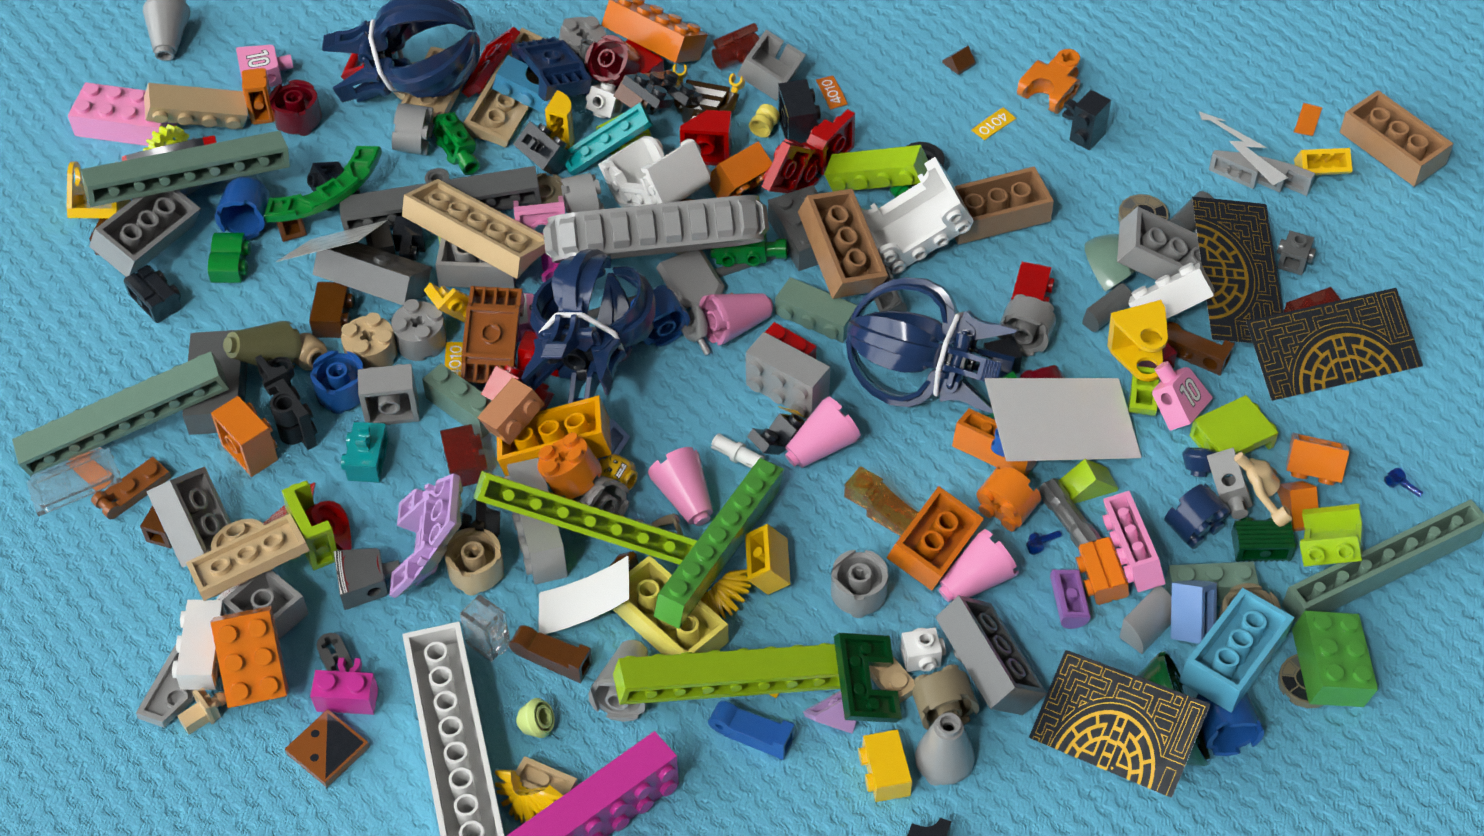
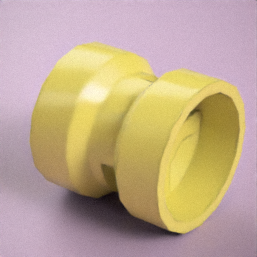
[749,104,780,138]

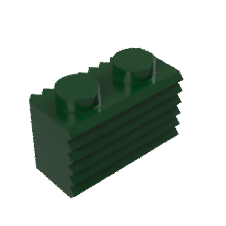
[1231,517,1296,562]

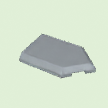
[656,250,724,309]

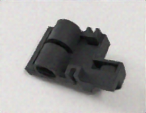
[255,355,318,450]

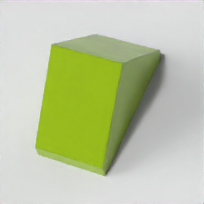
[1059,459,1118,504]

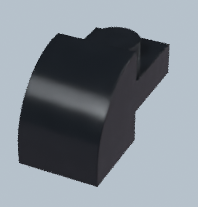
[392,216,426,261]

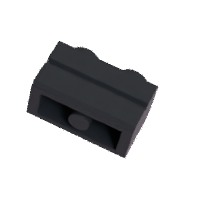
[124,265,181,323]

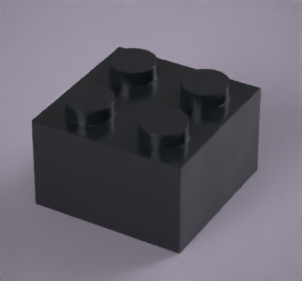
[778,79,821,143]

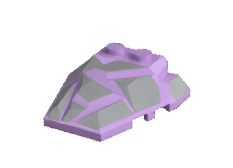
[389,473,463,598]

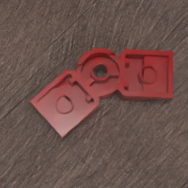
[761,109,855,194]

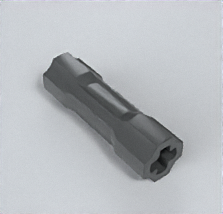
[1038,478,1102,550]

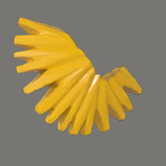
[701,569,751,619]
[495,770,563,823]

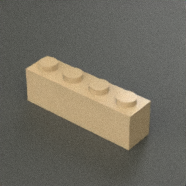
[144,83,248,129]

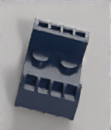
[511,36,591,101]

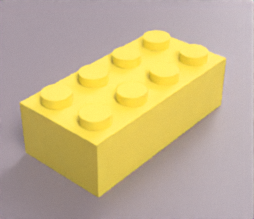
[612,555,729,655]

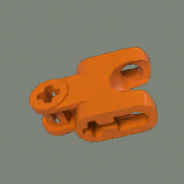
[1017,49,1080,114]

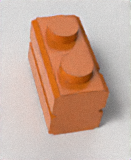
[242,68,274,125]
[1075,537,1129,605]

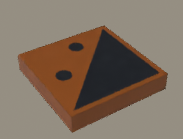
[285,709,370,787]

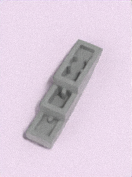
[1209,150,1315,196]

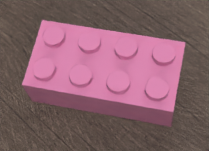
[68,82,177,146]

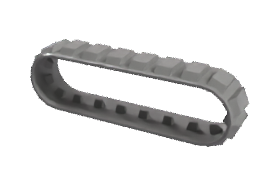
[543,195,769,263]

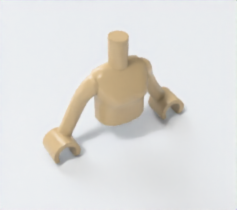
[1234,452,1292,527]

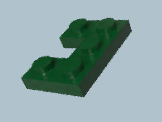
[834,633,902,723]

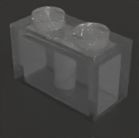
[460,594,510,662]

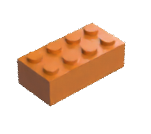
[601,0,708,63]

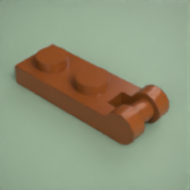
[91,457,171,520]

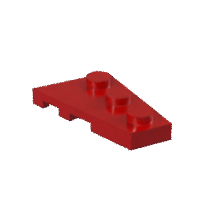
[461,26,520,98]

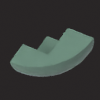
[1085,234,1136,292]

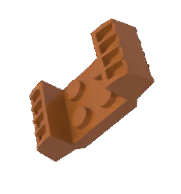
[461,286,525,384]

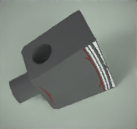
[333,548,400,610]

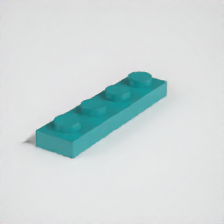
[565,103,653,176]

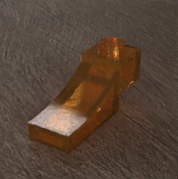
[844,466,919,536]

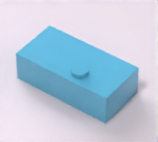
[1179,587,1295,713]

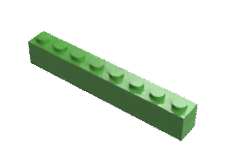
[654,458,784,629]

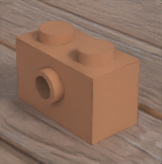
[477,377,545,445]

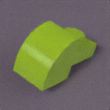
[1128,366,1159,416]

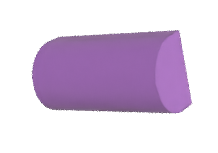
[1050,569,1091,629]

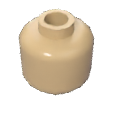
[294,333,327,371]

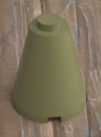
[223,321,301,370]

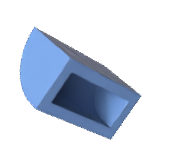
[1171,580,1217,644]

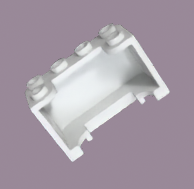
[598,136,711,207]
[859,157,973,274]

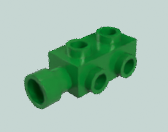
[432,112,480,175]
[711,233,788,267]

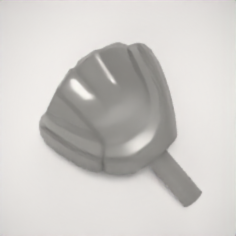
[681,305,711,356]

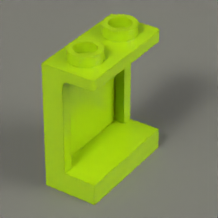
[1189,395,1279,454]
[281,481,337,571]
[1300,503,1364,567]

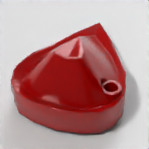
[305,501,351,550]

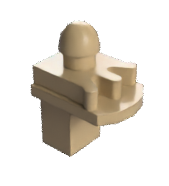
[177,687,226,735]

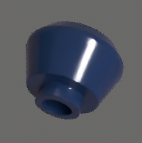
[1182,447,1217,477]

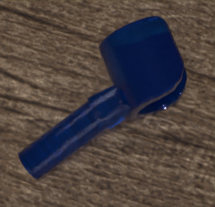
[1384,468,1424,498]
[1026,530,1062,555]

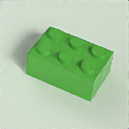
[1292,611,1378,707]

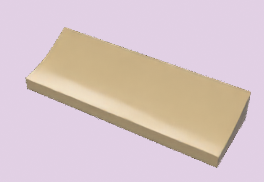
[464,28,545,148]
[402,179,546,279]

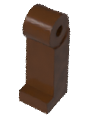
[1167,322,1235,376]
[509,625,592,684]

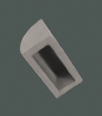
[1119,586,1172,654]

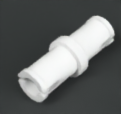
[711,433,765,469]

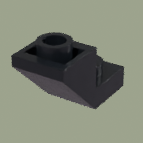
[747,413,805,455]

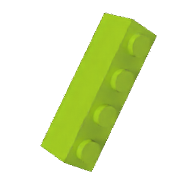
[824,145,928,192]

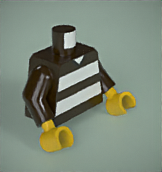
[673,64,745,123]

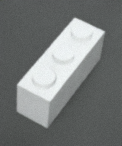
[1129,262,1215,319]
[172,600,226,690]

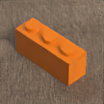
[952,408,1036,476]

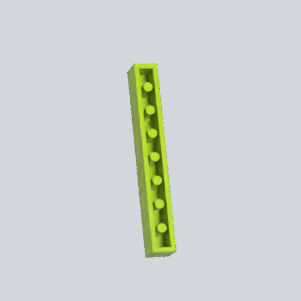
[473,471,698,565]
[613,643,841,705]

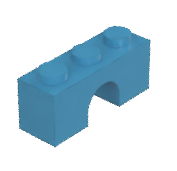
[492,55,569,115]

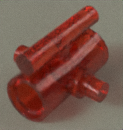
[712,23,760,70]

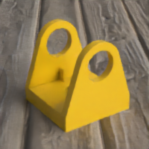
[67,161,131,218]
[1107,300,1168,382]

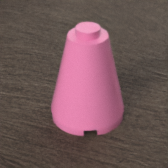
[699,293,773,346]
[785,396,861,468]
[648,447,713,526]
[938,529,1019,603]

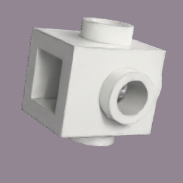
[586,82,624,118]
[900,627,946,672]

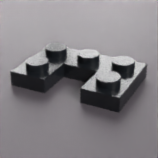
[622,70,703,109]

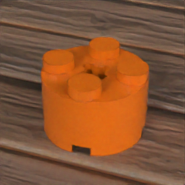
[537,432,602,499]
[976,466,1041,532]

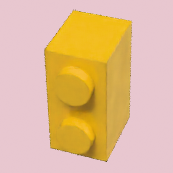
[745,524,791,595]
[858,729,912,802]

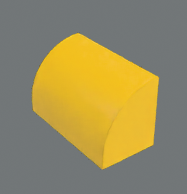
[545,90,575,149]
[1294,148,1353,175]

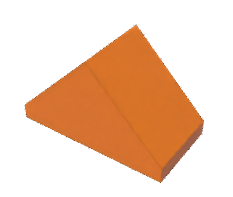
[1277,481,1318,532]

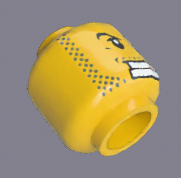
[599,454,638,490]

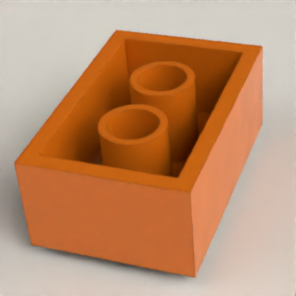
[886,486,984,591]
[210,606,289,708]

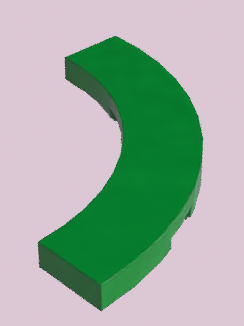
[264,146,382,222]

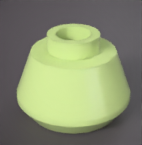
[516,698,555,738]

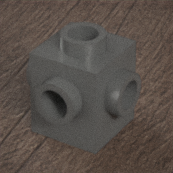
[1277,230,1316,275]

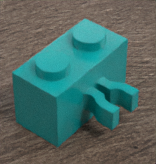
[341,422,389,483]

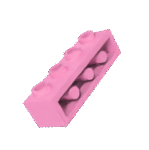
[1102,491,1166,592]

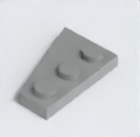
[136,645,221,728]

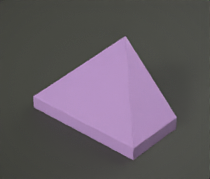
[803,690,856,734]

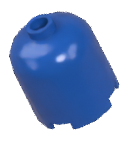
[215,176,271,239]
[1196,692,1264,756]

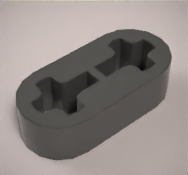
[316,633,353,672]

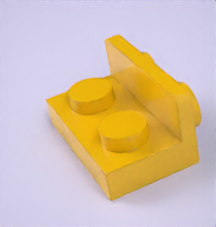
[424,283,469,323]

